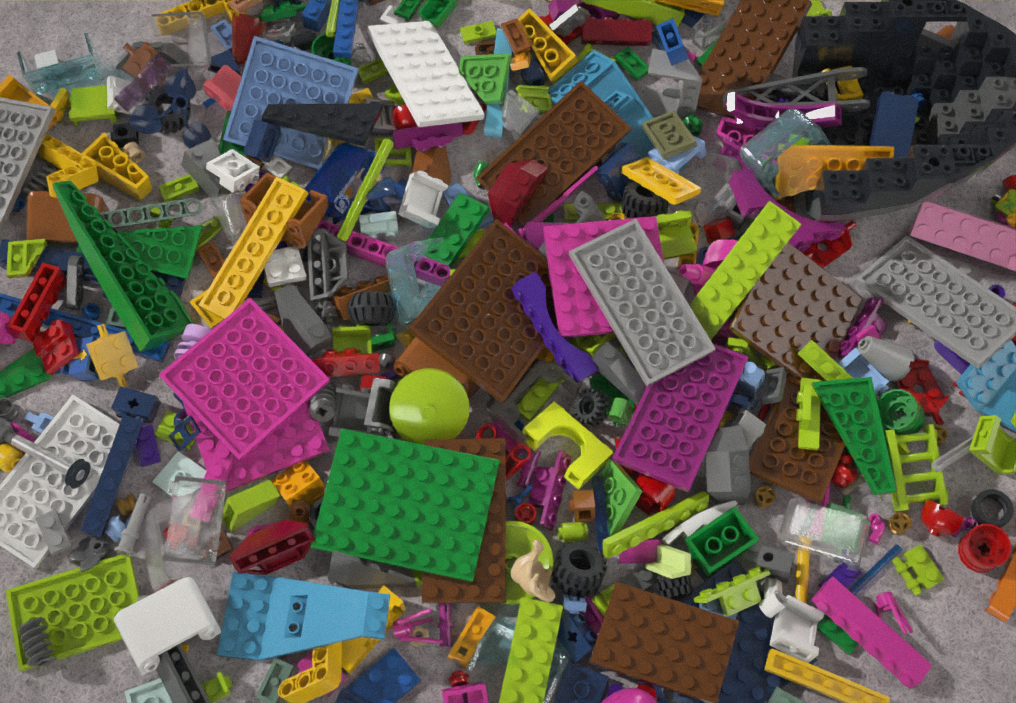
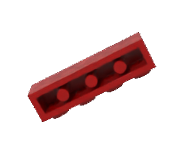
[7,263,67,343]

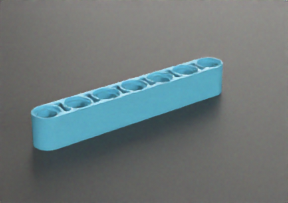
[484,28,512,138]

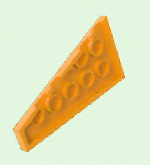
[774,144,894,200]

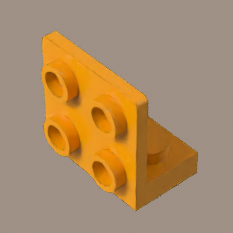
[271,461,326,514]

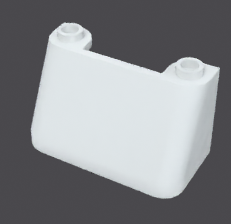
[114,577,221,676]

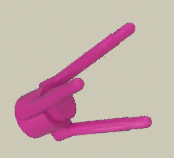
[873,591,913,635]
[393,608,443,644]

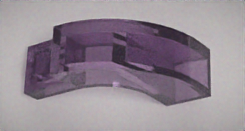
[114,53,172,112]

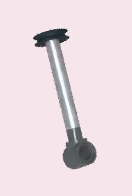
[0,417,91,489]

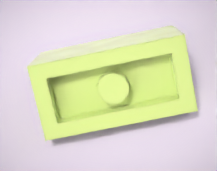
[645,544,691,579]

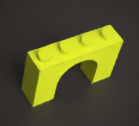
[520,402,613,490]

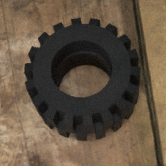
[145,84,191,134]
[621,181,669,219]
[552,541,607,598]

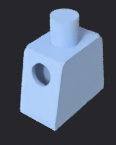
[735,361,765,399]

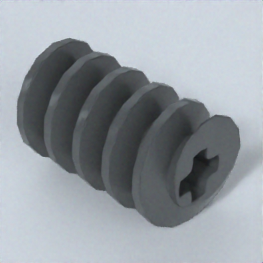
[21,163,57,197]
[309,380,337,422]
[18,618,57,667]

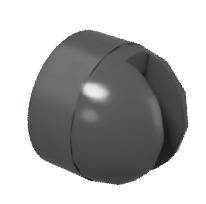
[380,353,396,369]

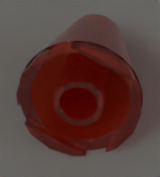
[232,13,267,64]

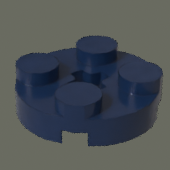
[728,392,759,410]

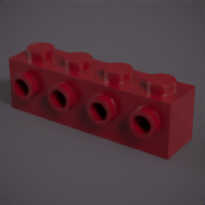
[581,17,652,46]

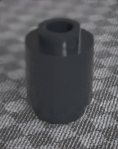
[292,30,317,51]

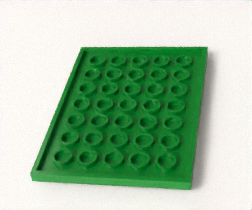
[311,428,500,582]

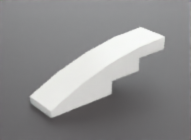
[661,500,738,546]

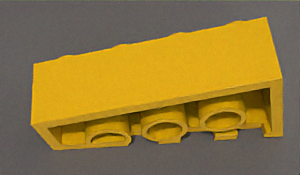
[518,8,578,85]
[81,132,152,202]

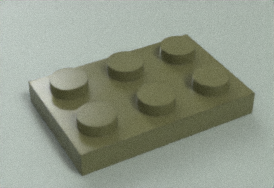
[641,110,697,160]

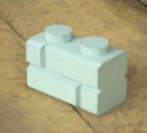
[359,211,399,241]

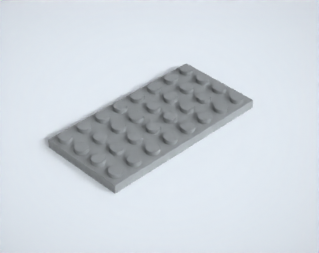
[0,97,56,236]
[569,219,716,387]
[856,235,1016,369]

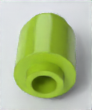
[557,522,588,544]

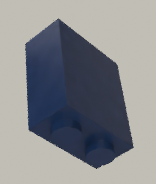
[595,143,641,201]

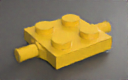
[86,323,139,387]

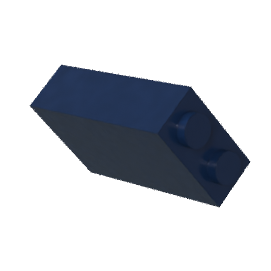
[869,92,919,158]

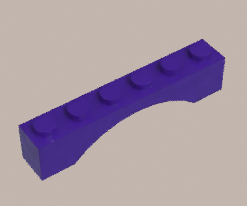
[511,272,598,386]

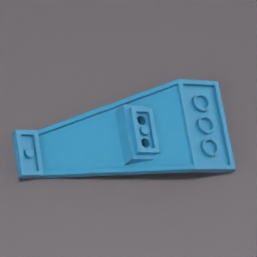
[548,50,689,172]
[956,340,1016,432]
[217,572,390,661]

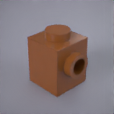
[569,490,595,522]

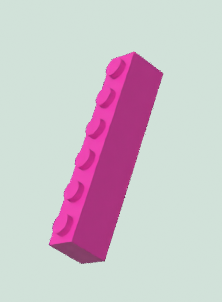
[811,577,932,689]

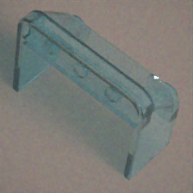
[17,33,102,94]
[740,109,831,197]
[385,237,443,325]
[468,616,570,703]

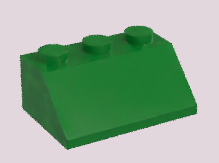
[685,506,760,578]

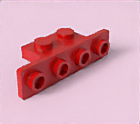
[310,348,381,377]

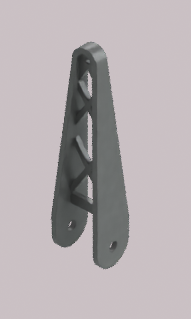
[722,67,871,112]

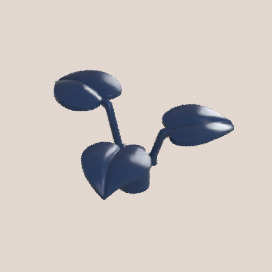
[128,69,212,149]
[333,163,396,224]

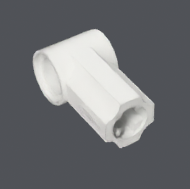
[759,578,788,618]

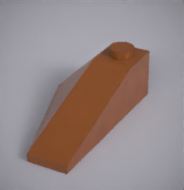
[412,146,451,186]
[326,271,406,321]

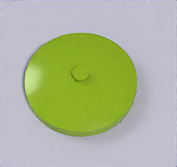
[389,368,470,445]
[501,521,554,605]

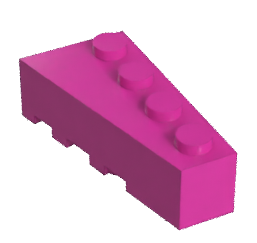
[717,116,792,166]

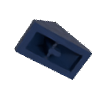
[205,50,241,76]

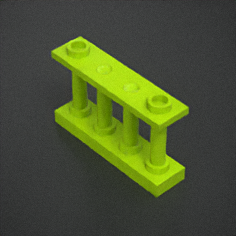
[884,424,949,511]

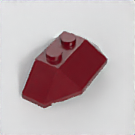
[487,160,549,227]
[229,520,315,575]

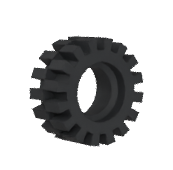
[573,388,610,426]
[653,575,694,598]

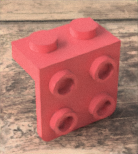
[203,65,242,111]

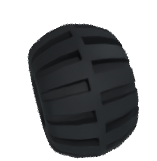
[348,292,395,326]

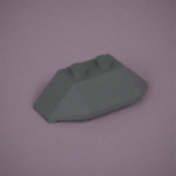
[116,41,189,71]
[307,228,349,302]
[704,425,751,506]

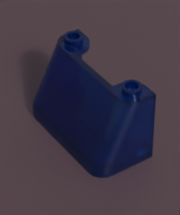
[304,142,387,218]

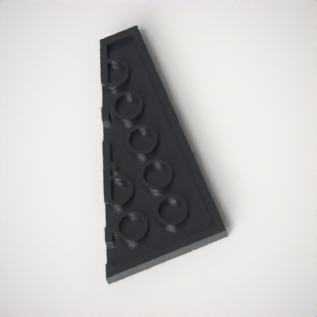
[261,103,383,146]

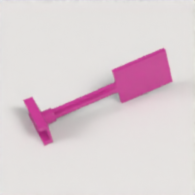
[504,166,598,240]

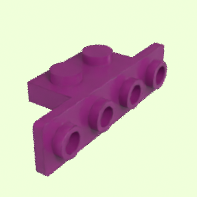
[392,122,463,151]
[838,296,888,358]
[528,450,571,531]

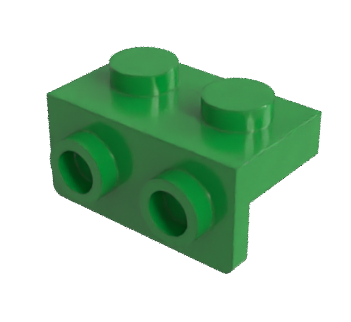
[418,0,458,27]

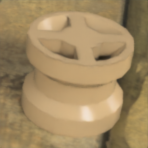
[122,142,145,164]

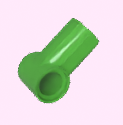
[608,398,635,427]

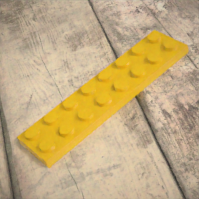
[199,176,308,319]

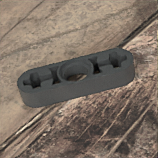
[66,255,84,310]

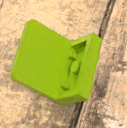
[656,210,697,260]

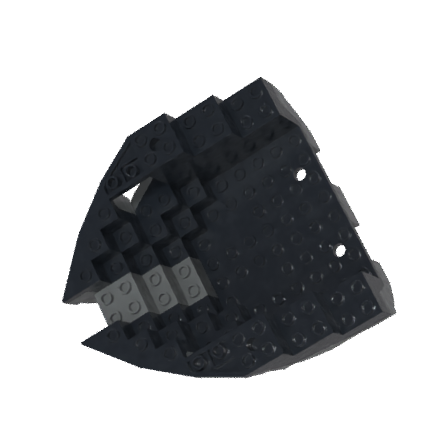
[792,0,1016,221]

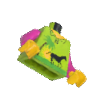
[991,189,1016,229]

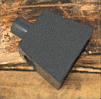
[745,546,795,584]

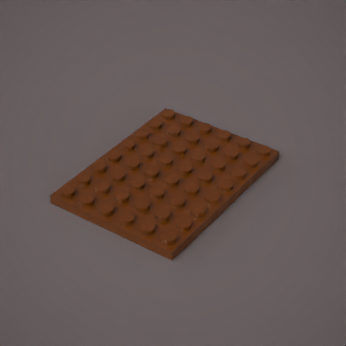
[408,219,557,403]

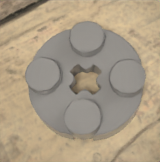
[261,18,296,43]

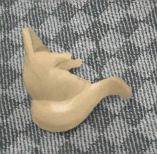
[511,539,556,603]

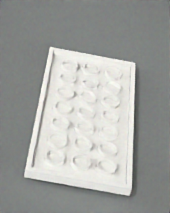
[367,21,485,127]
[0,395,120,569]

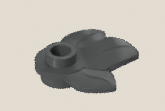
[68,538,110,572]

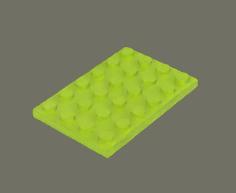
[5,555,140,672]

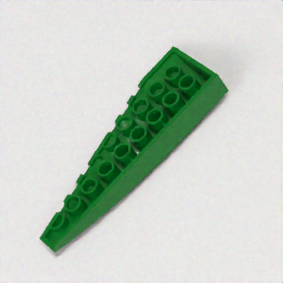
[53,180,195,352]

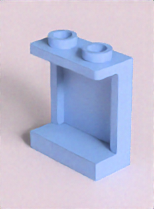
[648,135,706,175]
[838,348,889,396]

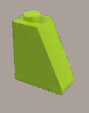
[220,480,280,533]

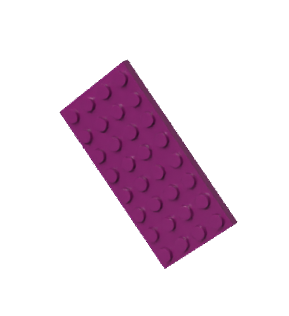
[612,343,748,493]

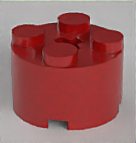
[635,473,676,515]

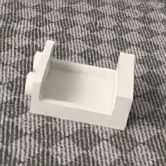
[398,171,448,228]
[770,595,824,663]

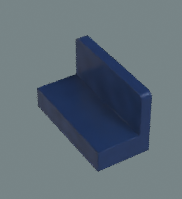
[243,120,281,163]

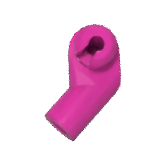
[868,513,886,545]

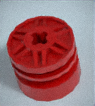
[957,524,1011,573]

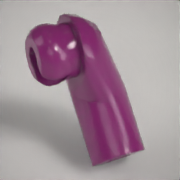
[951,517,978,538]

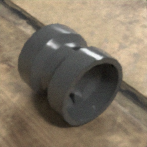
[0,397,19,422]

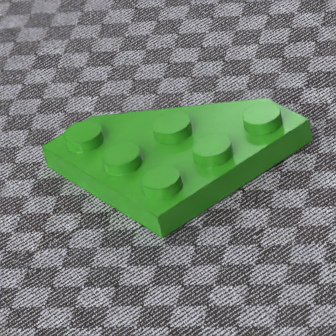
[458,53,511,105]
[599,458,643,538]

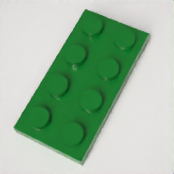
[419,193,490,269]

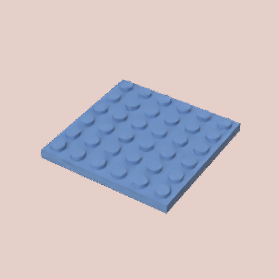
[223,36,359,172]

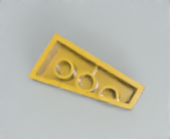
[342,586,406,675]

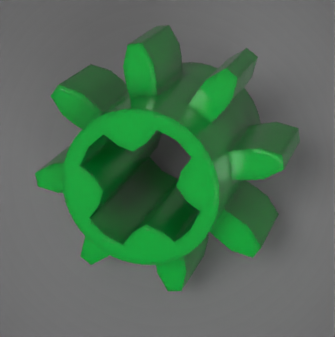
[683,115,704,137]

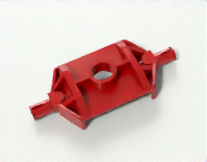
[801,220,857,268]
[894,359,949,425]

